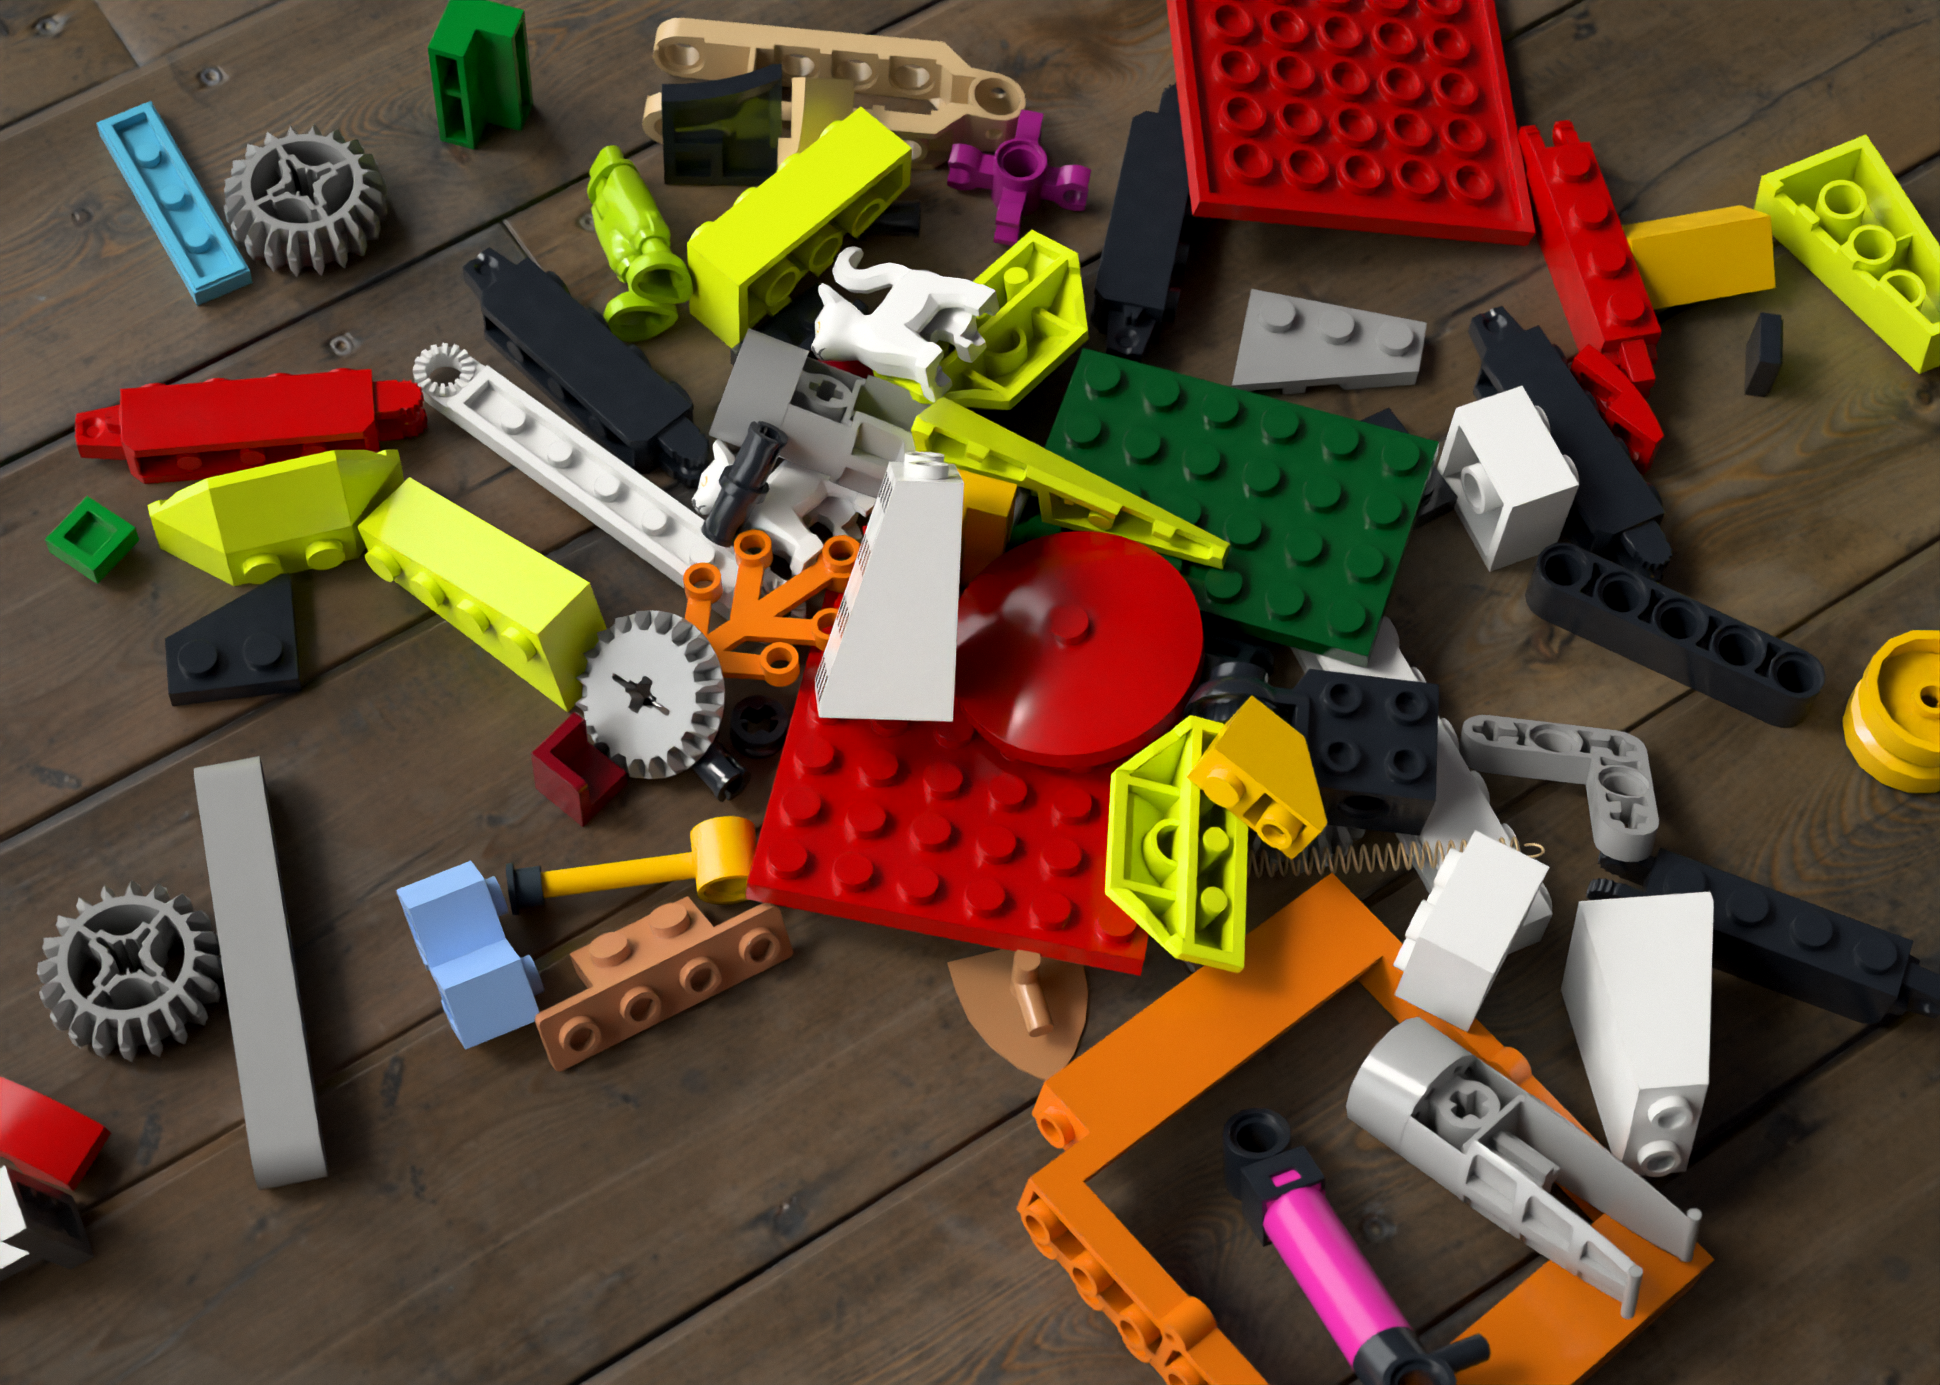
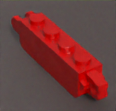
[1518,119,1662,399]
[75,368,428,484]

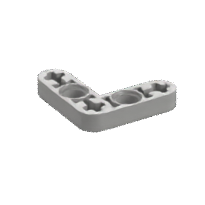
[1459,715,1659,862]

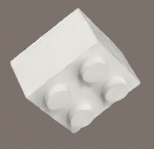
[1437,386,1579,572]
[1393,830,1549,1032]

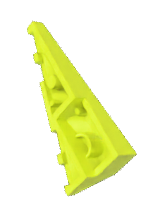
[911,397,1231,570]

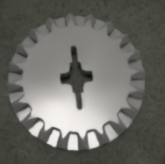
[575,610,725,779]

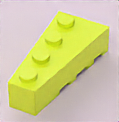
[687,107,912,349]
[1754,135,1940,374]
[357,477,607,712]

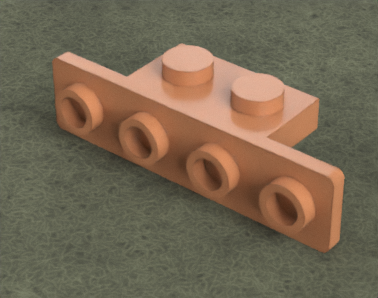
[534,896,793,1071]

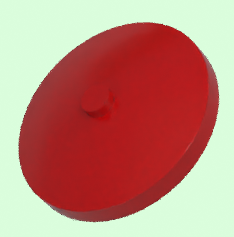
[954,531,1205,768]

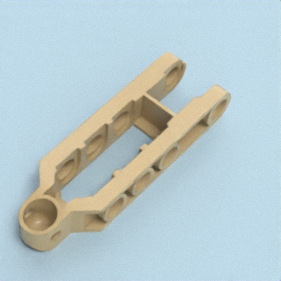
[642,18,1026,170]

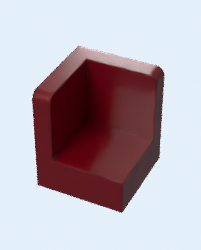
[531,712,627,827]

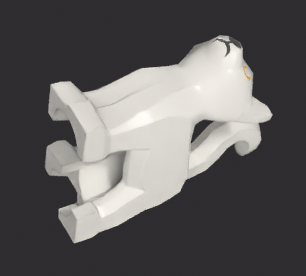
[811,246,1000,403]
[692,439,876,578]

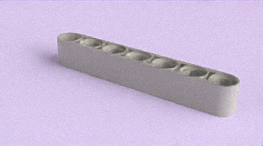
[194,756,328,1190]

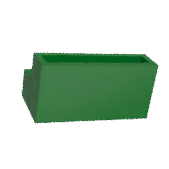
[427,0,534,150]

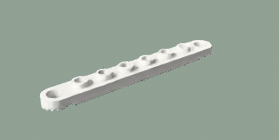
[413,343,806,645]

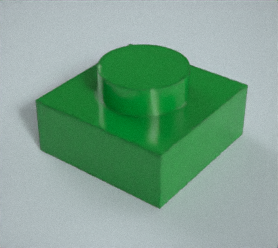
[45,496,139,584]

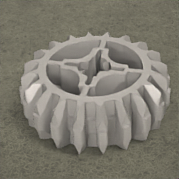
[224,124,387,277]
[37,880,224,1062]

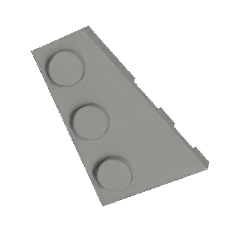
[1232,289,1427,395]

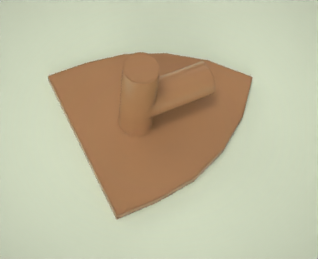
[947,949,1088,1081]

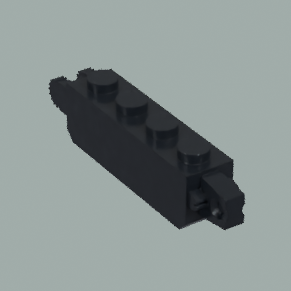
[1090,82,1196,363]
[463,247,710,489]
[1468,306,1673,584]
[1586,848,1940,1024]

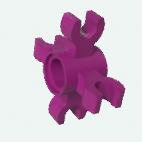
[947,109,1091,246]

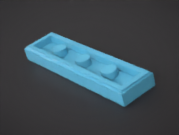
[97,101,253,306]

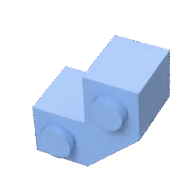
[396,861,544,1050]

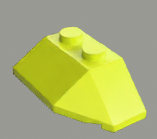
[873,230,1089,410]
[147,449,404,586]
[1105,715,1248,973]

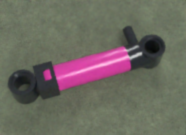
[1222,1108,1491,1385]

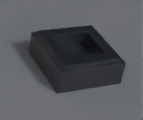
[1744,312,1784,397]

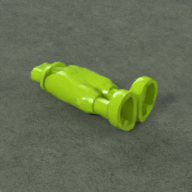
[587,145,693,342]

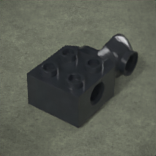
[1183,662,1439,836]

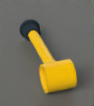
[506,816,757,916]

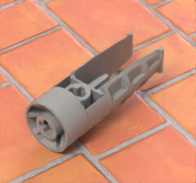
[709,328,1040,531]
[1346,1017,1702,1319]

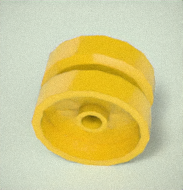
[1842,630,1940,793]

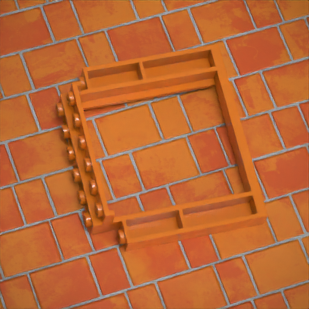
[1016,873,1714,1385]

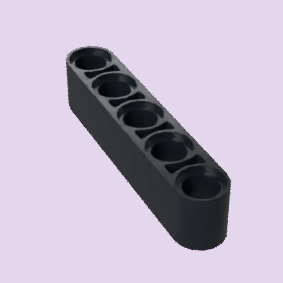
[1525,543,1826,728]

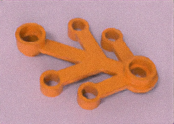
[683,529,861,687]

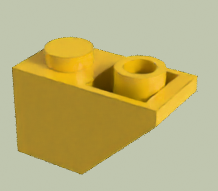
[1187,696,1327,860]

